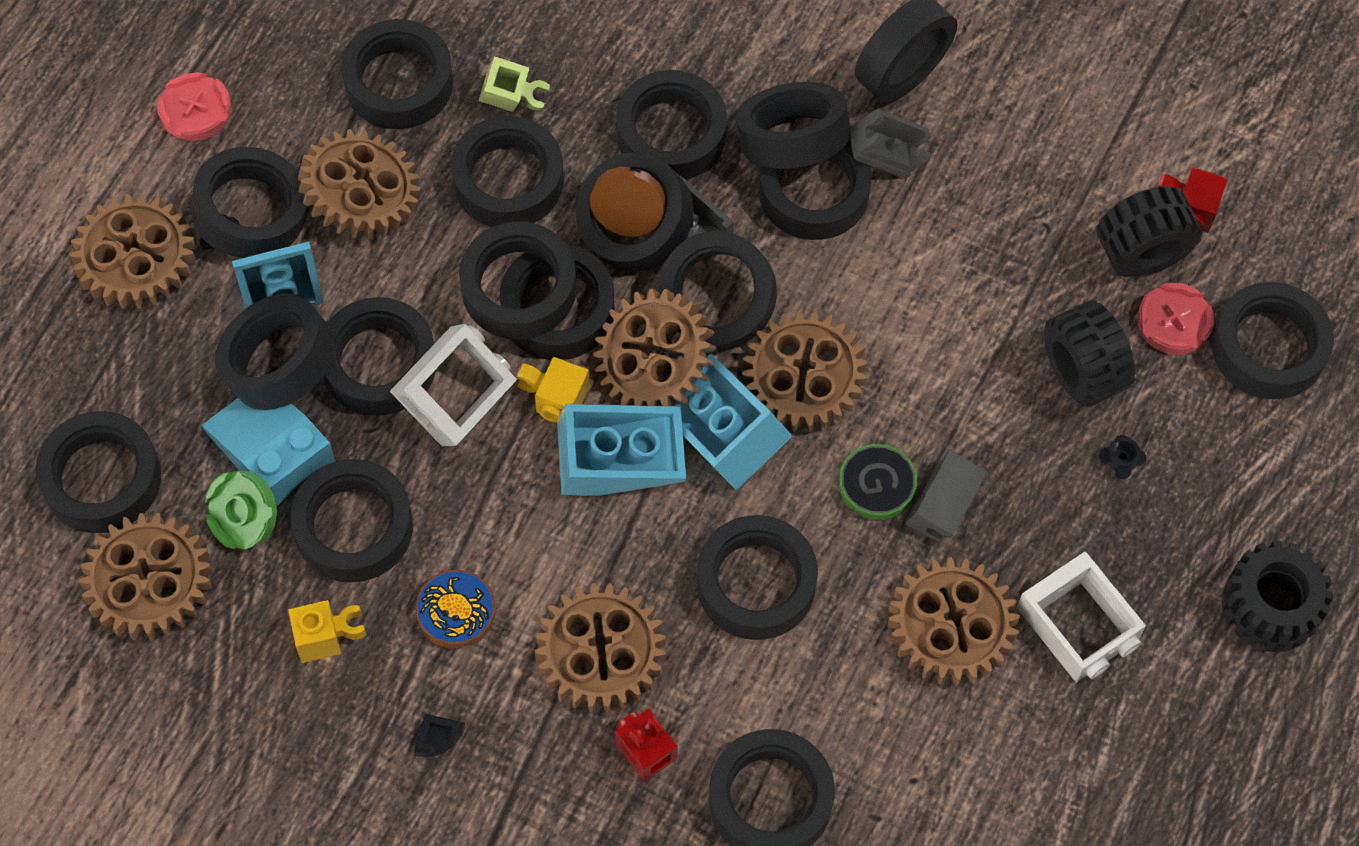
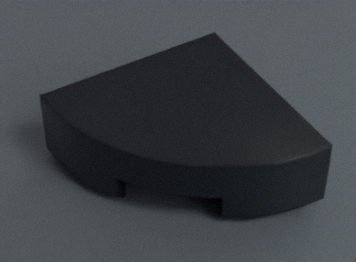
[414,714,465,757]

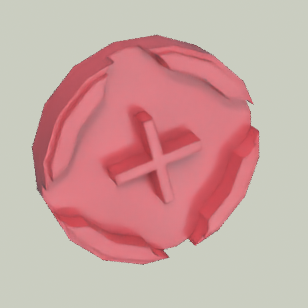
[157,72,232,141]
[1137,282,1214,355]

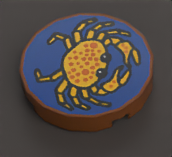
[415,570,496,649]

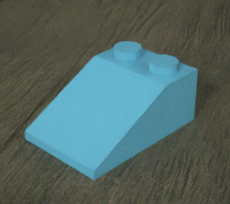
[232,242,324,308]
[674,354,793,491]
[201,398,335,507]
[557,404,686,496]

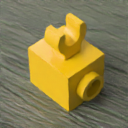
[516,357,590,423]
[288,600,366,663]

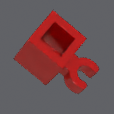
[1157,167,1228,233]
[615,708,678,782]

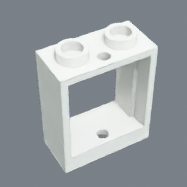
[390,324,517,446]
[1017,551,1146,683]

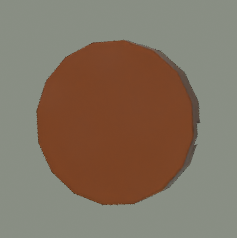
[590,166,666,237]

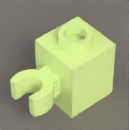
[478,56,550,112]

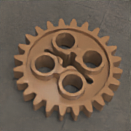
[298,129,420,239]
[70,194,196,309]
[593,288,716,406]
[742,310,868,433]
[79,513,213,640]
[887,557,1020,686]
[535,583,666,713]

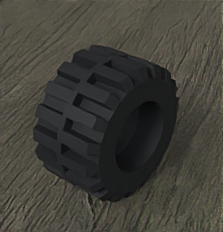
[1096,186,1203,277]
[1044,300,1136,407]
[1222,541,1333,652]

